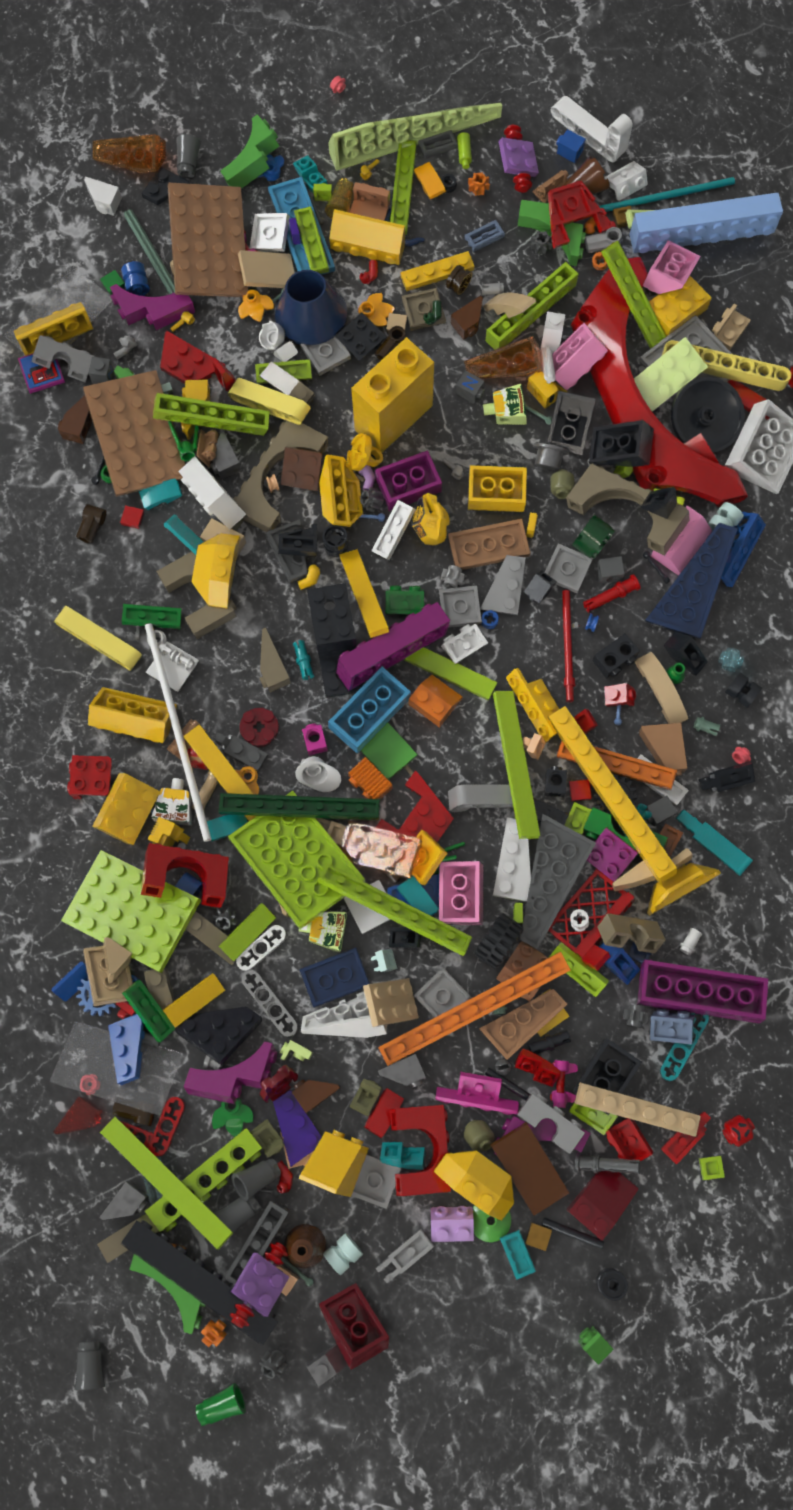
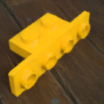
[506,668,560,742]

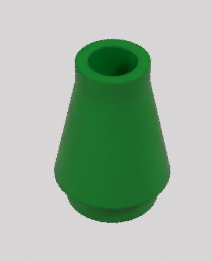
[666,663,685,684]

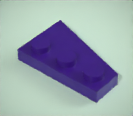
[273,1090,322,1167]

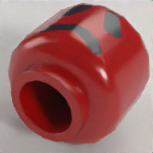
[722,1115,755,1147]

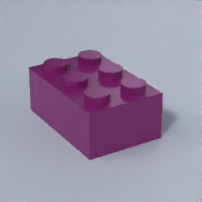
[375,450,442,512]

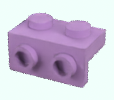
[430,1206,474,1242]

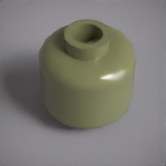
[550,469,575,499]
[464,1120,495,1152]

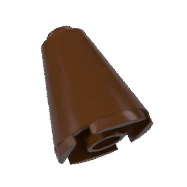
[563,156,610,195]
[284,1224,326,1269]

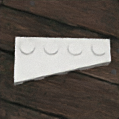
[493,817,531,903]

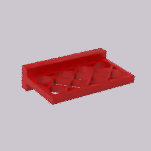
[548,869,635,958]

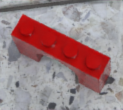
[140,843,229,908]
[390,1105,451,1196]

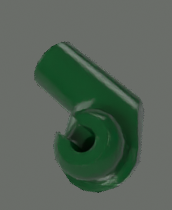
[423,300,442,325]

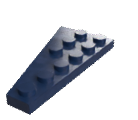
[645,523,738,639]

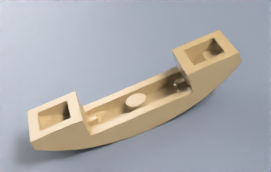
[635,652,688,724]

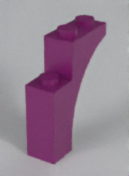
[110,284,195,331]
[184,1042,277,1104]
[493,1116,591,1155]

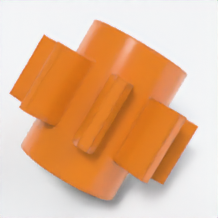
[468,172,490,196]
[201,1319,227,1347]

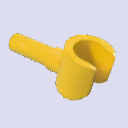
[360,159,379,180]
[170,311,195,332]

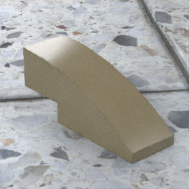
[97,1214,159,1263]

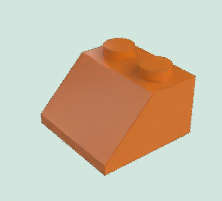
[409,675,463,728]

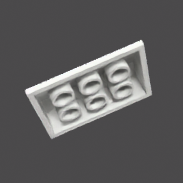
[725,399,793,494]

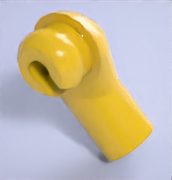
[297,564,320,590]

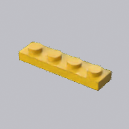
[400,251,474,291]

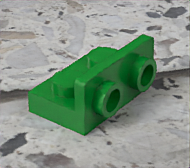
[385,585,424,614]

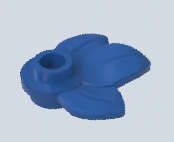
[258,154,284,181]

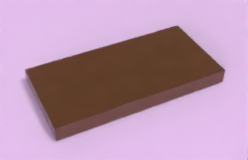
[490,1122,569,1216]

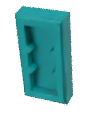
[500,1230,536,1280]

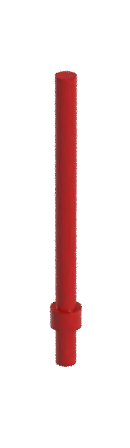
[562,590,575,702]

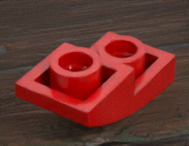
[684,433,720,464]
[515,1049,560,1087]
[364,1088,404,1138]

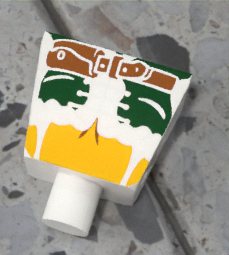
[152,778,192,826]

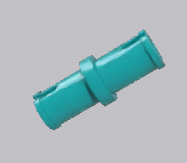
[293,640,314,680]

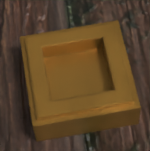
[613,206,632,228]
[525,1222,552,1251]

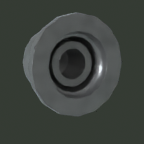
[533,443,570,470]

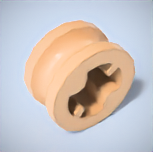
[266,474,280,493]

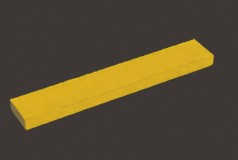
[339,549,389,638]
[183,724,256,821]

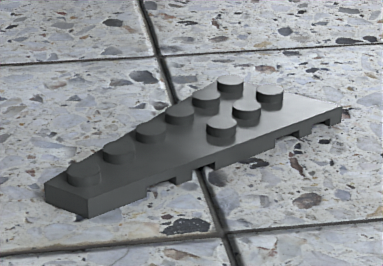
[520,814,596,949]

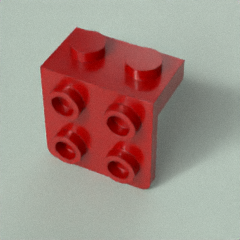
[67,755,112,799]

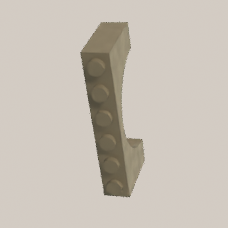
[233,421,329,532]
[566,463,690,556]

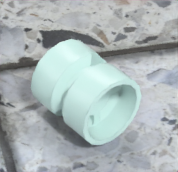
[708,502,744,531]
[323,1233,363,1275]

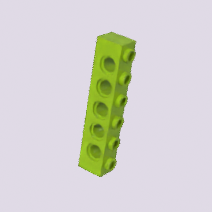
[485,262,578,353]
[153,393,270,436]
[145,1128,262,1232]

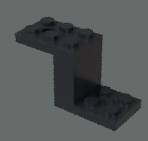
[307,583,363,698]

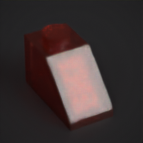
[53,1097,102,1134]

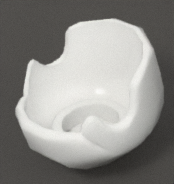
[259,321,285,351]

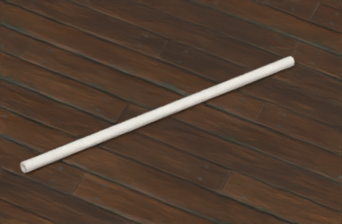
[145,624,212,842]

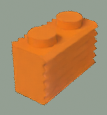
[348,757,393,800]

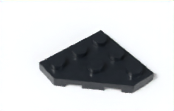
[175,1006,262,1066]

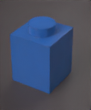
[556,129,586,163]

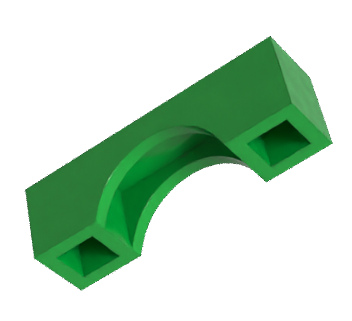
[583,808,668,860]

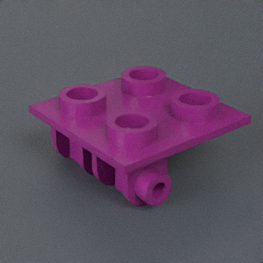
[587,828,638,882]

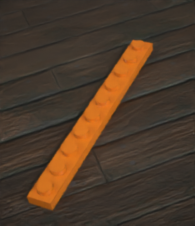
[378,951,571,1066]

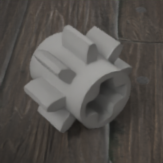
[441,565,465,588]

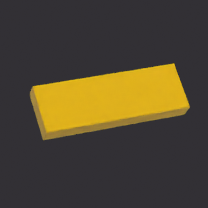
[163,973,225,1028]

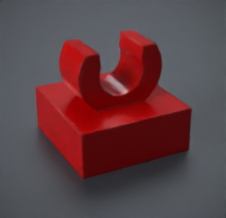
[116,1001,136,1019]

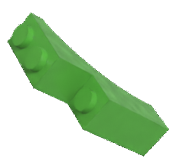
[220,114,279,189]
[518,200,586,266]
[130,1254,206,1334]

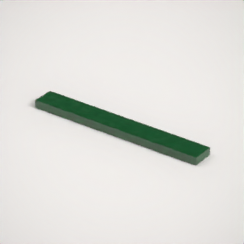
[219,793,380,820]

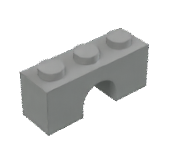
[31,335,94,382]
[516,1093,585,1154]

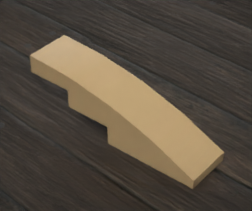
[483,293,536,319]
[612,848,692,891]

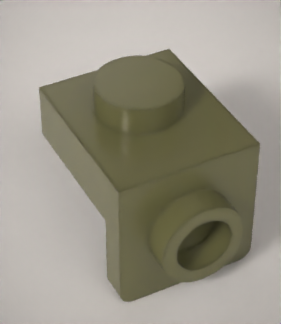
[350,1079,382,1117]
[250,1119,285,1158]

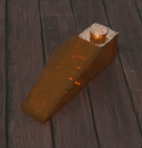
[93,134,166,174]
[464,336,542,378]

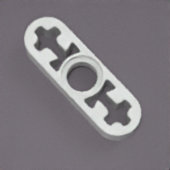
[236,925,286,971]

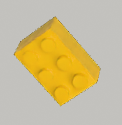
[649,276,712,337]
[468,465,527,512]
[92,773,160,845]

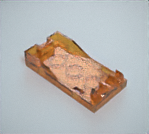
[340,821,423,879]

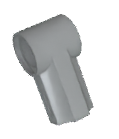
[585,227,622,253]

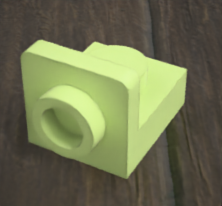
[280,1040,314,1061]

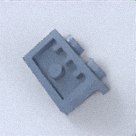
[650,1009,695,1044]

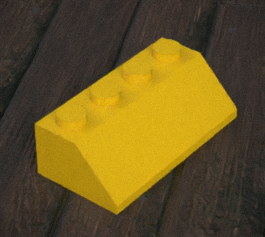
[329,209,405,265]
[14,302,93,356]
[88,687,177,743]

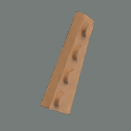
[479,989,567,1060]

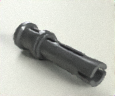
[575,1153,641,1174]

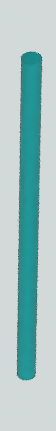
[599,177,735,212]

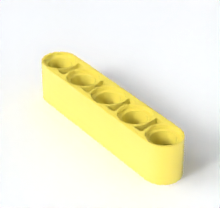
[228,378,311,425]
[54,606,142,671]

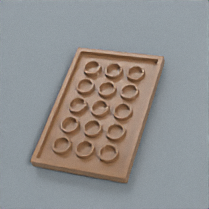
[168,182,248,297]
[83,370,185,497]

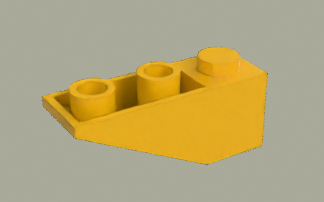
[182,380,210,440]

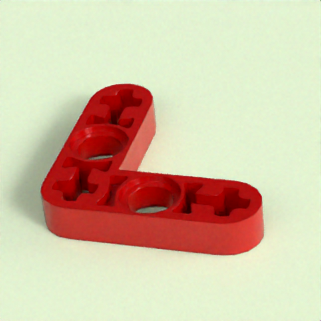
[120,1097,185,1156]

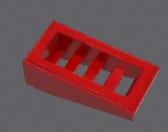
[212,358,236,391]

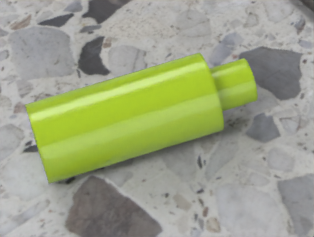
[457,132,472,169]

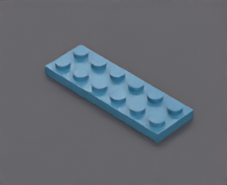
[268,177,335,275]

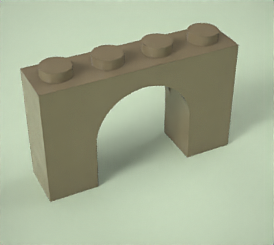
[156,551,237,639]

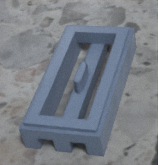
[465,220,505,252]

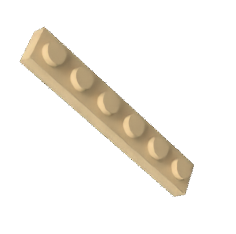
[575,1082,701,1137]

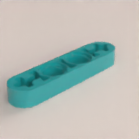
[659,1013,709,1081]

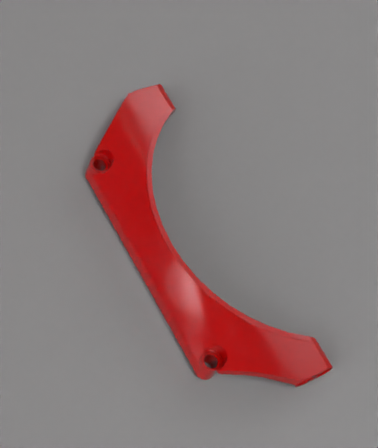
[571,257,748,507]

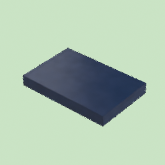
[299,948,370,1008]

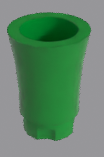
[196,1383,246,1426]

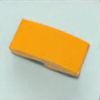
[413,162,446,199]

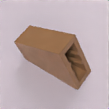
[639,723,687,777]

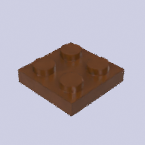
[280,446,323,491]

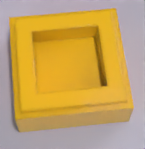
[526,512,538,538]

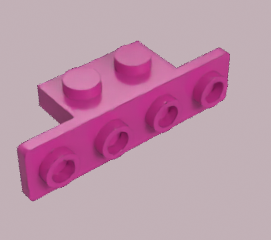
[435,1072,519,1115]

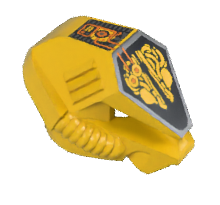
[411,493,450,545]

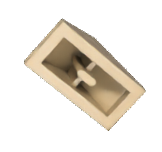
[103,937,132,984]

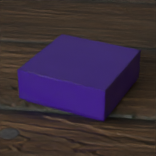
[289,218,301,245]

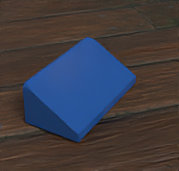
[52,962,89,1001]

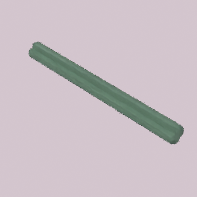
[124,209,175,294]

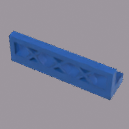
[721,512,766,587]

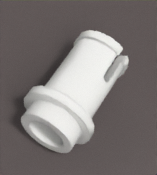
[680,928,702,955]

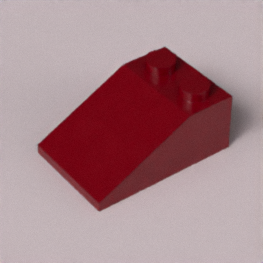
[566,1171,639,1241]
[319,1283,389,1370]

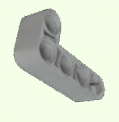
[448,785,513,812]

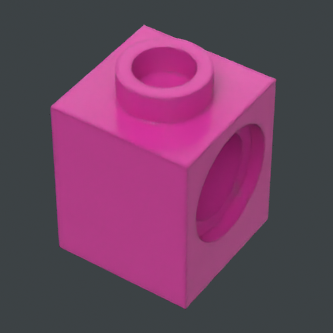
[302,723,328,756]

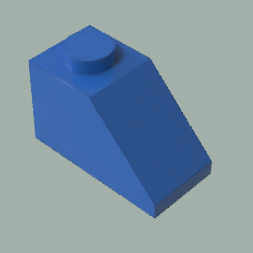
[599,942,640,985]

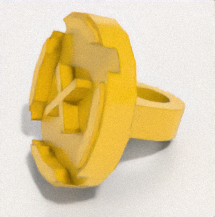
[347,433,383,471]

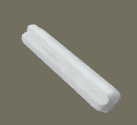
[541,346,556,384]

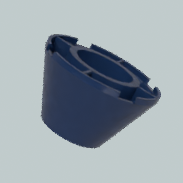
[275,270,348,345]

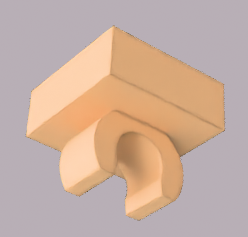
[523,733,546,760]

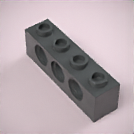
[224,1200,291,1285]

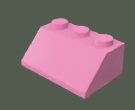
[643,240,701,294]
[552,323,608,391]
[651,506,712,576]
[439,861,483,925]

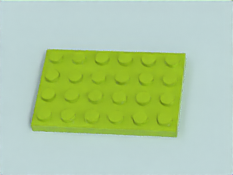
[228,791,365,930]
[61,850,201,973]

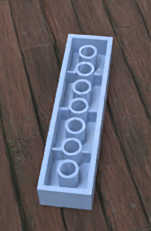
[629,193,783,253]

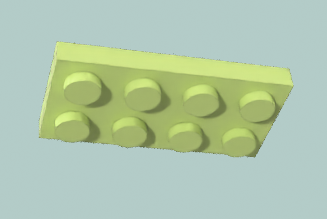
[634,337,708,411]

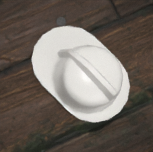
[295,756,341,792]

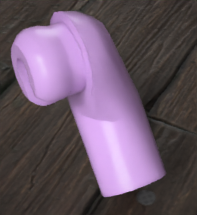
[358,465,376,491]

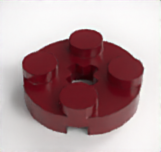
[239,708,279,747]
[260,1065,298,1103]

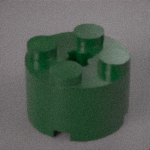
[571,514,615,560]

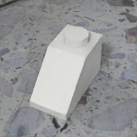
[84,177,122,216]
[539,312,565,356]

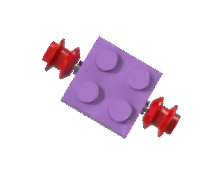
[499,124,539,193]
[230,1242,289,1328]

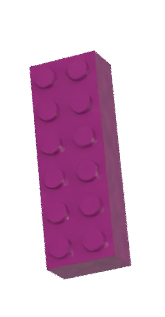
[336,602,450,691]
[637,960,768,1024]

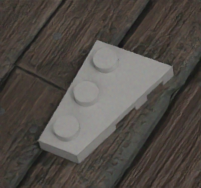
[480,555,526,615]

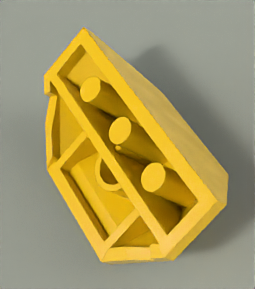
[319,455,363,527]
[191,533,240,609]
[647,863,721,916]
[434,1150,514,1221]

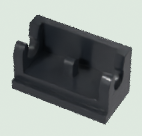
[533,797,569,825]

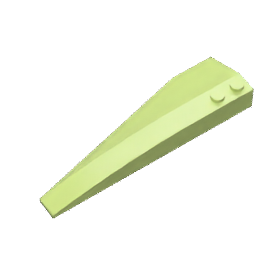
[328,103,502,171]

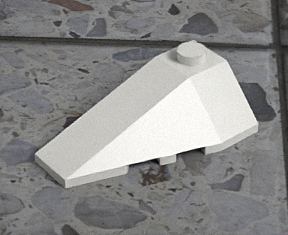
[301,991,387,1038]

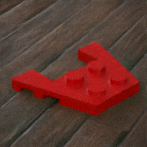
[548,180,616,249]
[372,771,454,846]

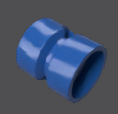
[121,261,150,296]

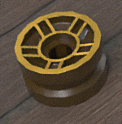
[446,265,472,295]

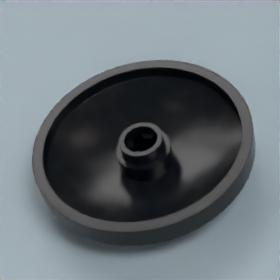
[671,377,745,453]

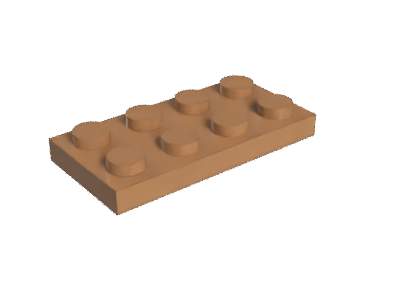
[448,519,531,570]

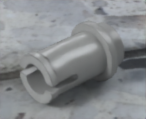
[482,281,504,296]

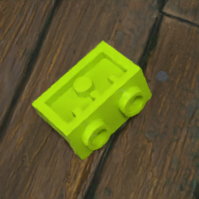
[569,1102,618,1135]

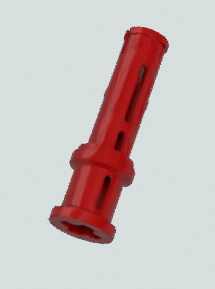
[583,574,641,613]

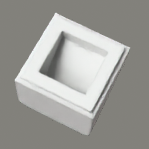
[273,341,298,362]

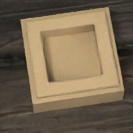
[386,313,407,333]

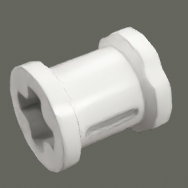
[570,909,589,932]

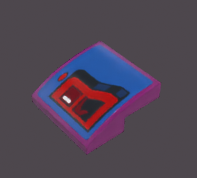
[18,353,65,394]

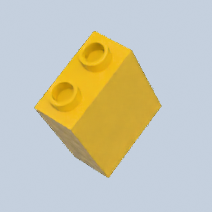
[351,337,434,453]

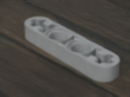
[242,970,298,1037]

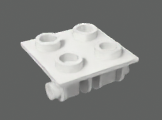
[146,641,199,692]

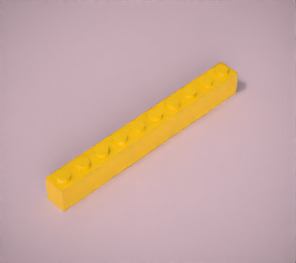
[549,706,677,884]

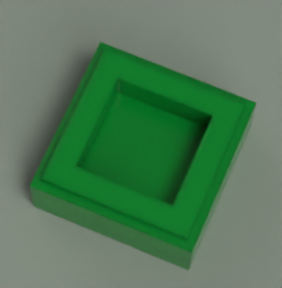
[100,270,125,295]

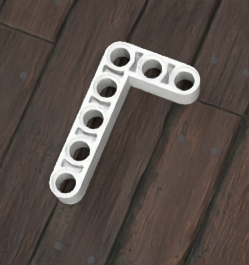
[550,96,632,162]

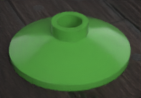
[473,1205,511,1242]

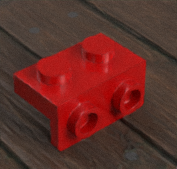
[606,1118,654,1161]

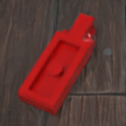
[660,1112,711,1165]

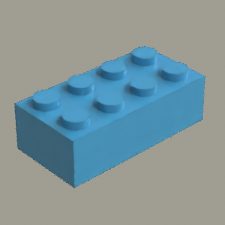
[328,667,411,754]

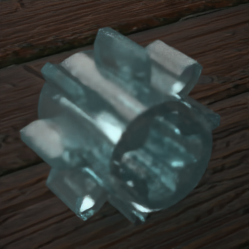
[718,648,744,672]

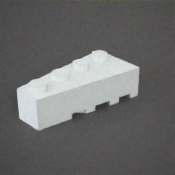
[178,456,246,530]

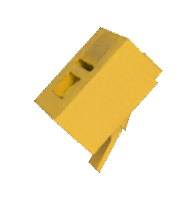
[527,371,568,409]
[148,817,190,847]

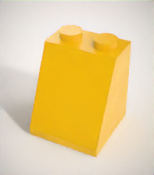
[299,1130,369,1197]

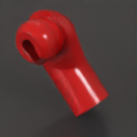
[359,260,378,284]
[277,1160,293,1194]

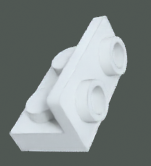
[604,161,648,201]
[441,624,488,664]

